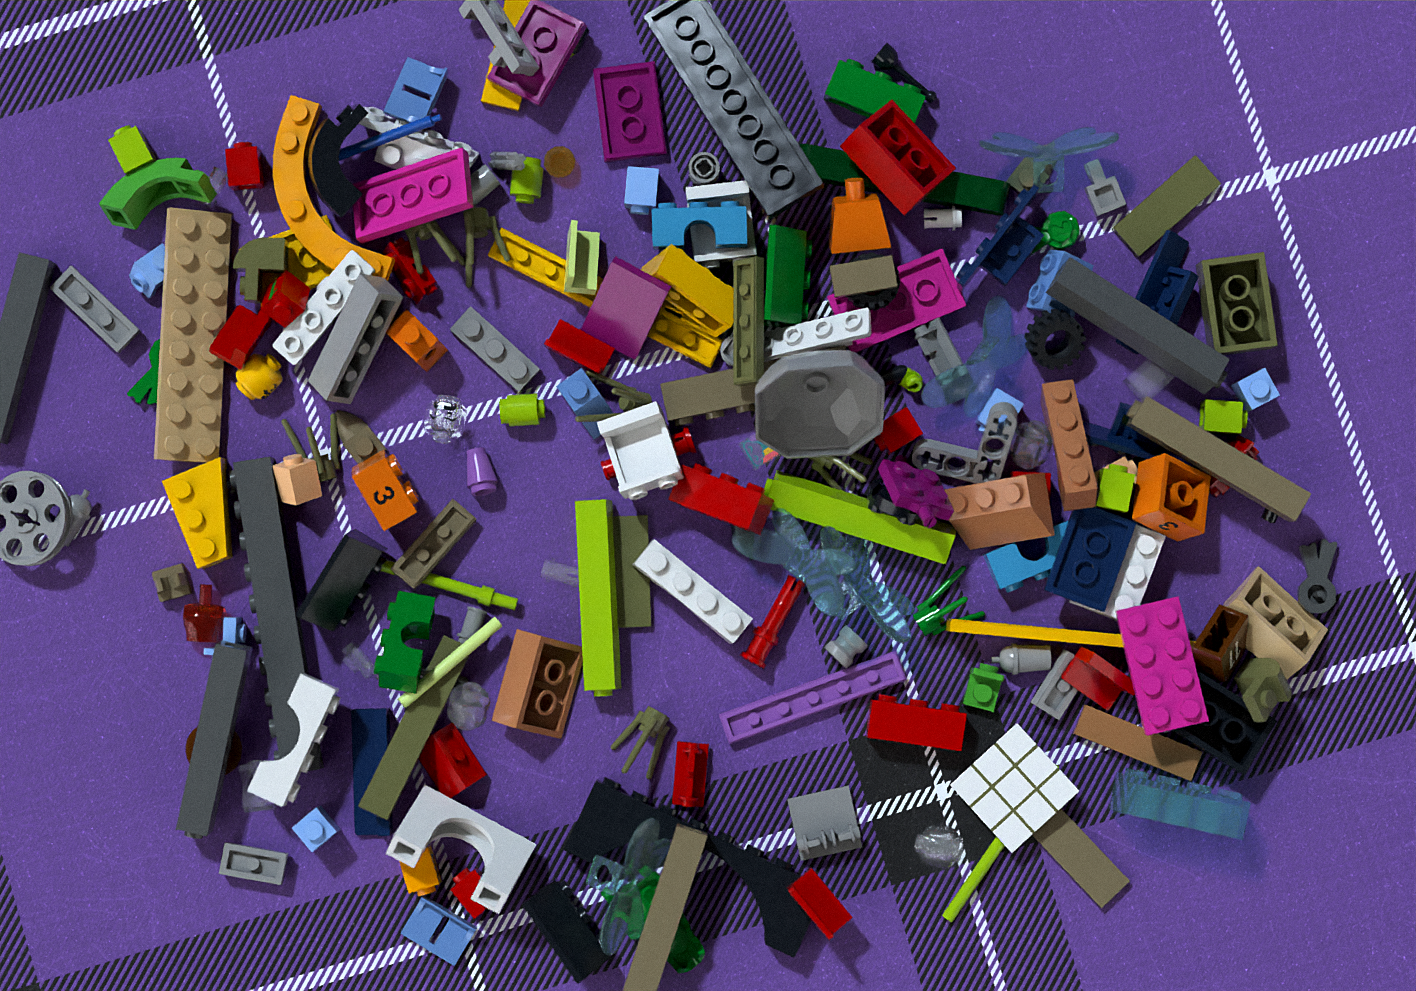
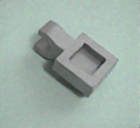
[1083,159,1126,217]

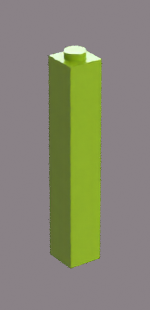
[764,470,956,565]
[575,499,622,697]

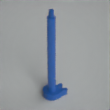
[339,114,442,161]

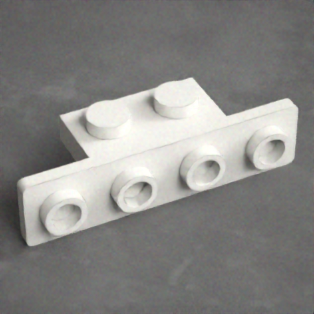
[359,107,479,169]
[273,250,375,365]
[764,308,871,362]

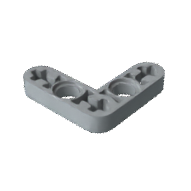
[912,402,1017,483]

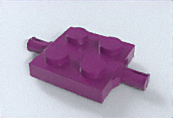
[878,455,954,528]

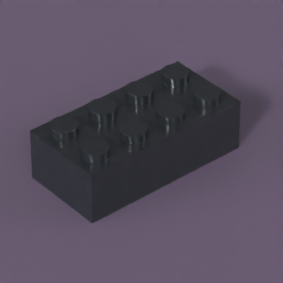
[1131,670,1277,775]

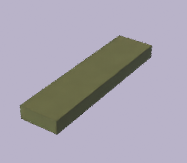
[733,256,764,387]

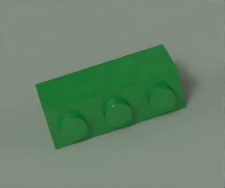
[824,59,926,123]

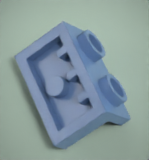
[1026,250,1094,317]

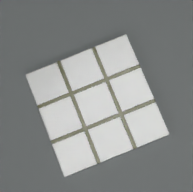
[950,723,1079,853]

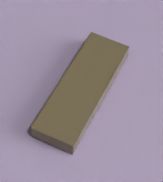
[390,498,477,591]

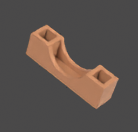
[1040,379,1097,511]

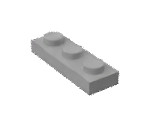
[50,265,141,353]
[450,306,540,393]

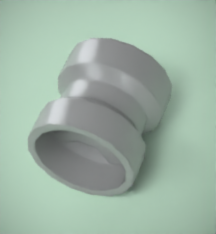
[689,152,720,186]
[824,625,868,669]

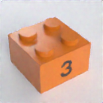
[352,449,419,531]
[1132,453,1211,542]

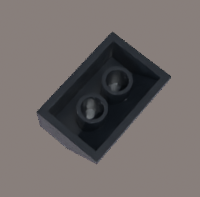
[295,529,388,631]
[522,878,612,984]

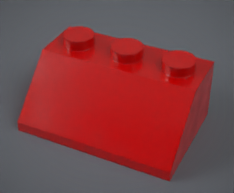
[840,100,956,215]

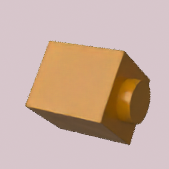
[399,846,442,897]

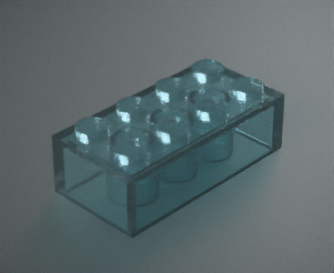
[1109,768,1251,840]

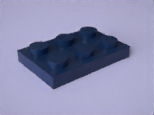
[1043,507,1137,612]

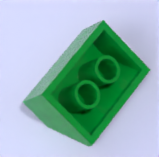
[764,225,812,327]

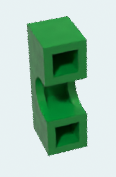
[374,591,436,693]

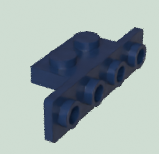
[956,184,1044,292]
[1116,230,1199,354]
[1082,402,1200,470]

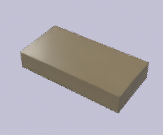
[829,255,898,298]

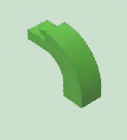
[99,158,217,230]

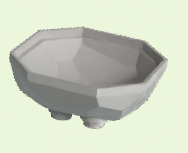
[755,350,885,459]

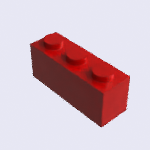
[668,463,774,535]
[866,694,967,751]

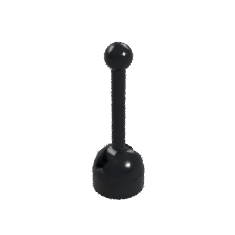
[871,43,937,103]

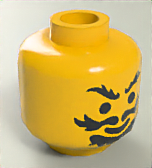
[235,353,283,400]

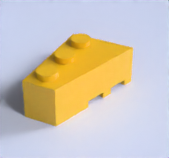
[640,244,733,337]
[162,457,233,570]

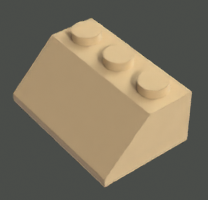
[1223,566,1328,680]

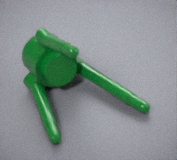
[913,565,985,636]

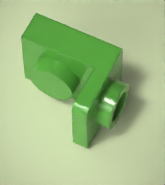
[962,663,1004,712]

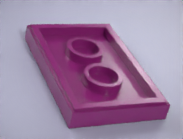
[487,0,587,108]
[593,61,666,163]
[581,256,671,360]

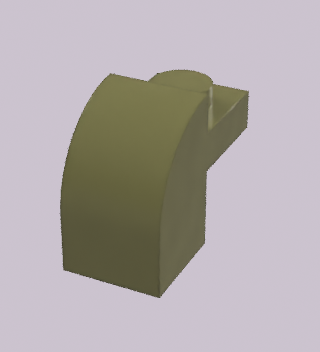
[233,237,289,304]
[1234,658,1292,722]

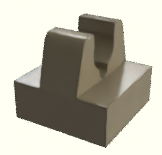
[151,563,192,603]

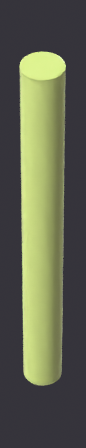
[398,617,502,709]

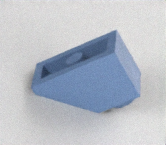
[556,368,613,440]

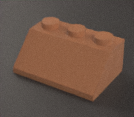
[944,473,1055,550]
[491,629,583,739]

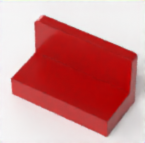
[209,305,273,370]
[544,319,615,375]
[1061,646,1135,710]
[419,722,487,798]
[787,868,853,940]

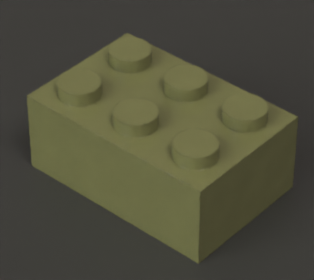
[1195,252,1278,355]

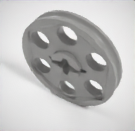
[0,471,73,566]

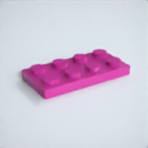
[353,147,473,244]
[826,248,967,353]
[1115,596,1209,735]

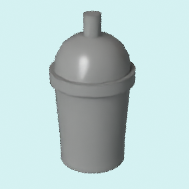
[463,164,501,211]
[54,489,91,547]
[991,643,1051,675]

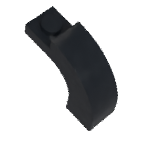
[308,104,368,217]

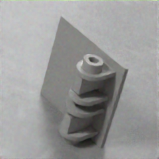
[787,785,862,861]

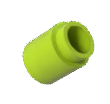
[510,157,544,204]
[499,393,546,427]

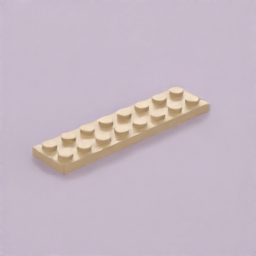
[154,207,232,463]

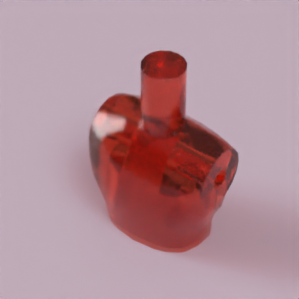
[183,584,226,643]

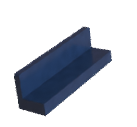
[351,708,393,836]

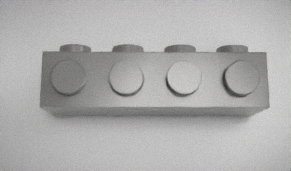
[308,273,403,404]

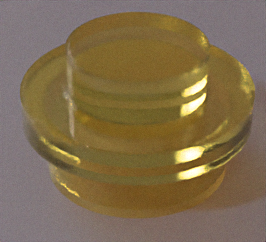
[544,146,575,178]

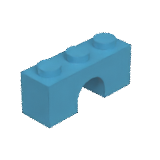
[652,201,747,250]
[983,520,1068,593]

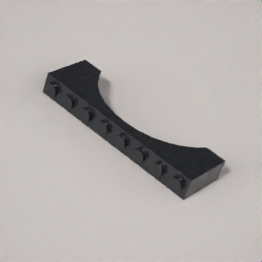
[564,777,822,958]

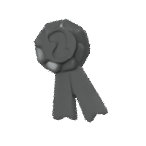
[1297,539,1337,614]

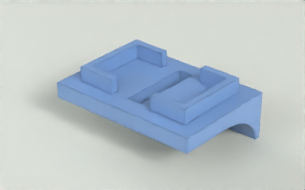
[383,57,448,123]
[400,895,478,966]

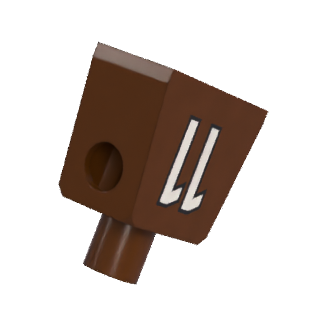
[1192,604,1248,682]

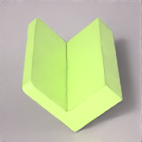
[564,220,600,295]

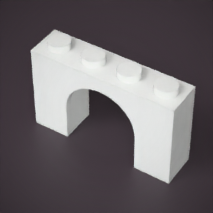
[386,785,536,914]

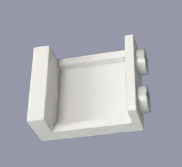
[686,180,757,270]
[597,401,684,500]

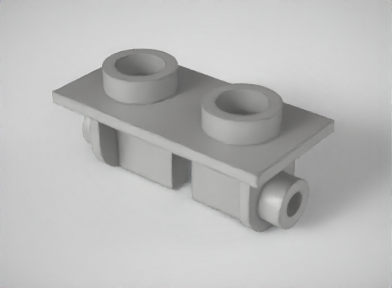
[914,317,968,386]

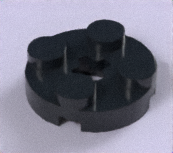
[867,479,921,525]

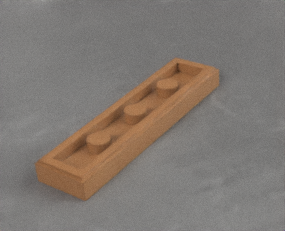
[1073,704,1202,781]

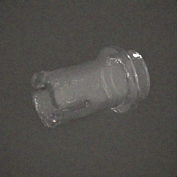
[197,166,228,208]
[540,558,579,588]

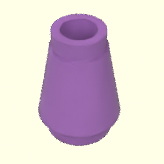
[466,447,498,496]

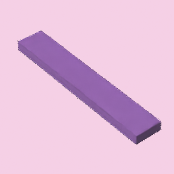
[719,650,907,744]

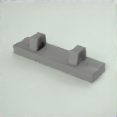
[458,0,539,76]

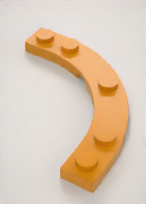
[272,95,395,281]

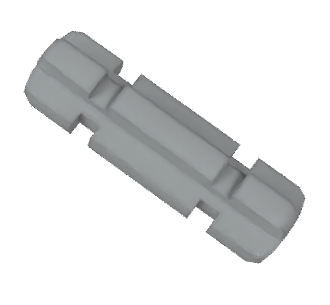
[488,152,526,170]

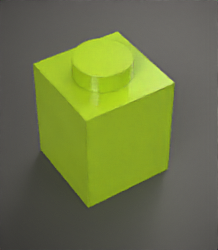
[108,125,156,174]
[1199,399,1248,435]
[1095,464,1135,513]

